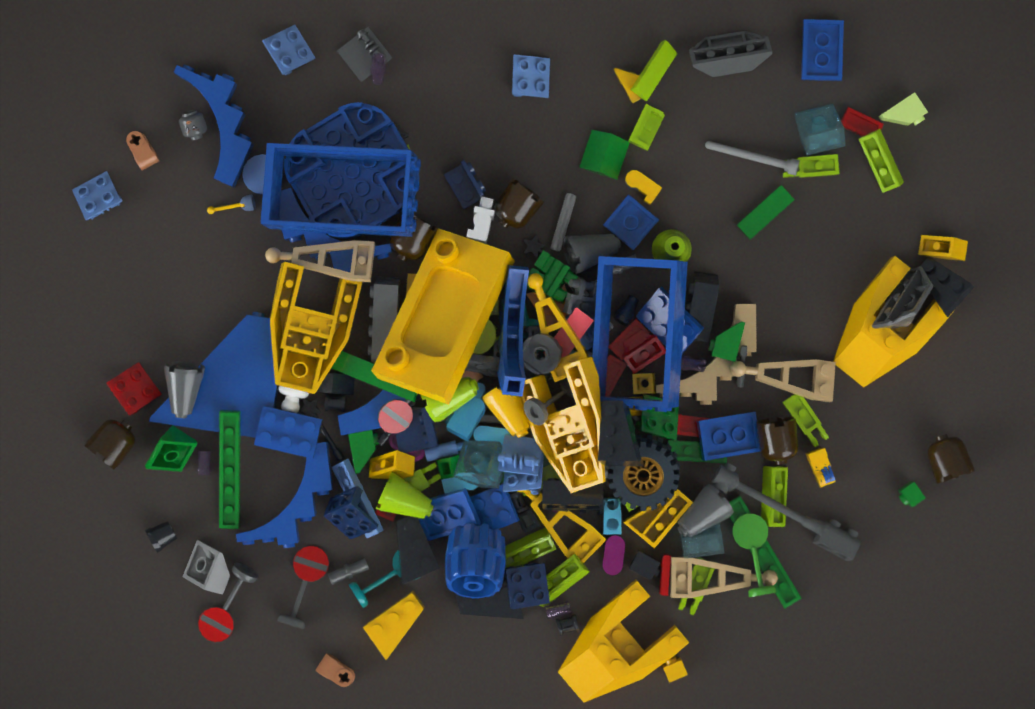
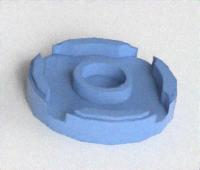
[242,154,283,195]

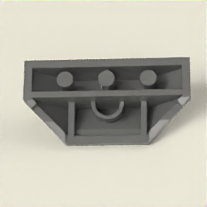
[689,31,772,77]
[872,266,934,329]

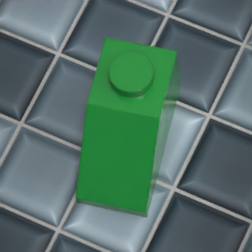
[708,322,745,362]
[348,430,379,474]

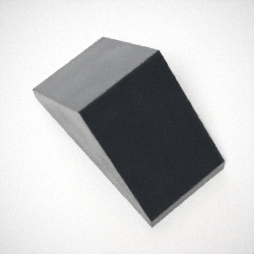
[317,373,355,395]

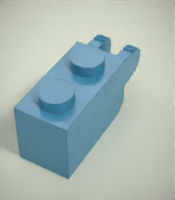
[445,383,486,442]

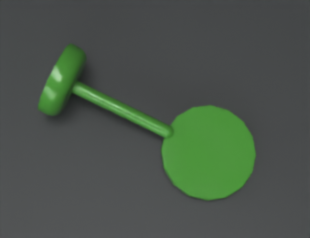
[733,514,776,597]

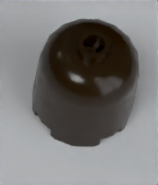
[494,178,545,229]
[390,213,438,261]
[757,416,798,465]
[84,419,135,470]
[927,434,975,484]

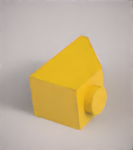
[918,235,968,261]
[369,450,415,479]

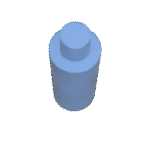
[424,440,465,462]

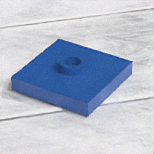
[603,195,659,250]

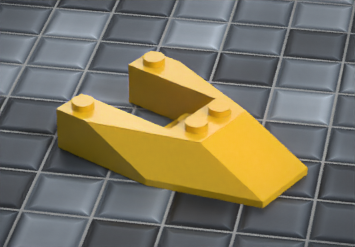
[833,256,954,388]
[270,262,362,394]
[520,357,605,493]
[558,579,689,703]

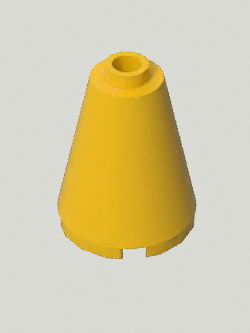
[482,387,530,438]

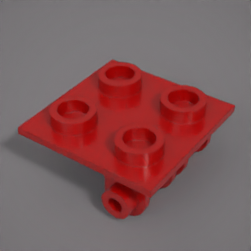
[106,362,162,416]

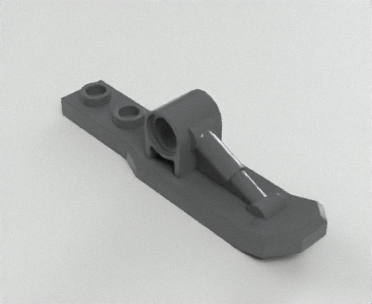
[465,339,553,381]

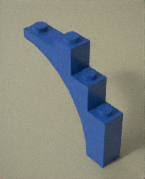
[174,65,254,188]
[279,188,393,272]
[497,265,529,396]
[338,390,406,435]
[236,442,333,548]

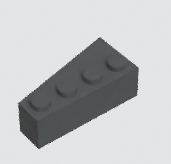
[368,276,401,363]

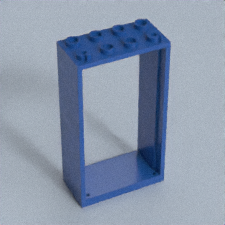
[261,143,421,237]
[592,256,688,412]

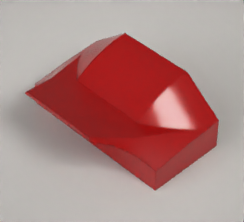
[623,330,666,374]

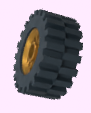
[608,434,680,511]

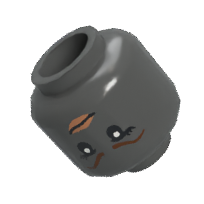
[179,109,207,140]

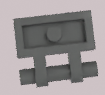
[563,278,597,318]

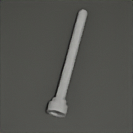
[705,141,800,176]

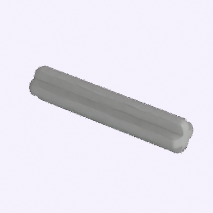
[551,193,576,251]

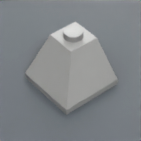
[183,540,230,595]

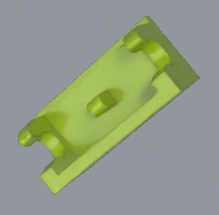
[628,104,665,151]

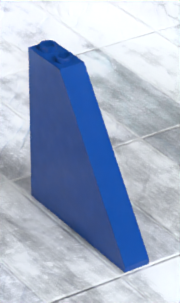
[149,312,279,438]

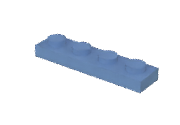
[332,459,384,538]

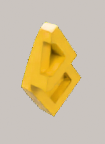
[613,68,642,103]

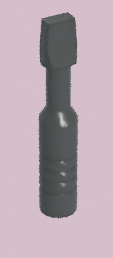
[736,345,747,387]

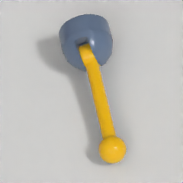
[207,195,256,214]

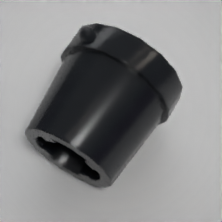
[145,521,177,553]

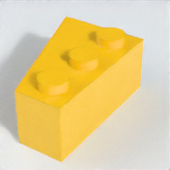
[623,489,693,548]
[363,591,425,660]

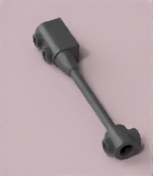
[711,463,861,561]

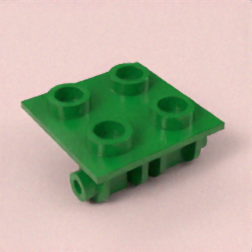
[635,394,679,441]

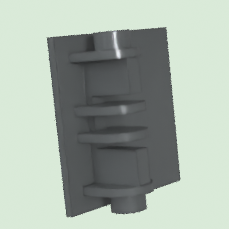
[337,27,392,82]

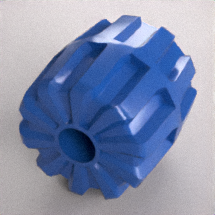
[445,523,506,598]

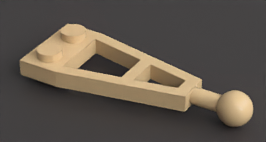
[265,240,375,282]
[730,359,836,402]
[670,557,778,598]

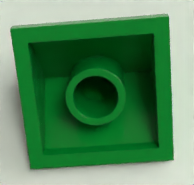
[579,130,630,180]
[145,425,198,472]

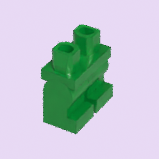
[527,250,578,304]

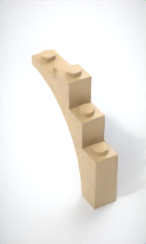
[655,304,756,405]

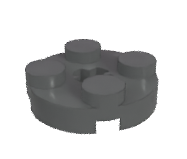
[523,333,563,374]

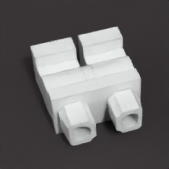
[466,197,495,244]

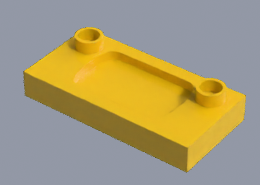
[371,228,515,405]

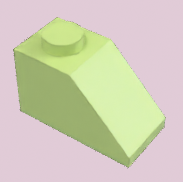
[879,92,928,126]

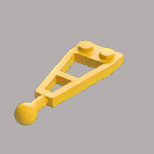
[527,273,589,382]
[517,490,606,563]

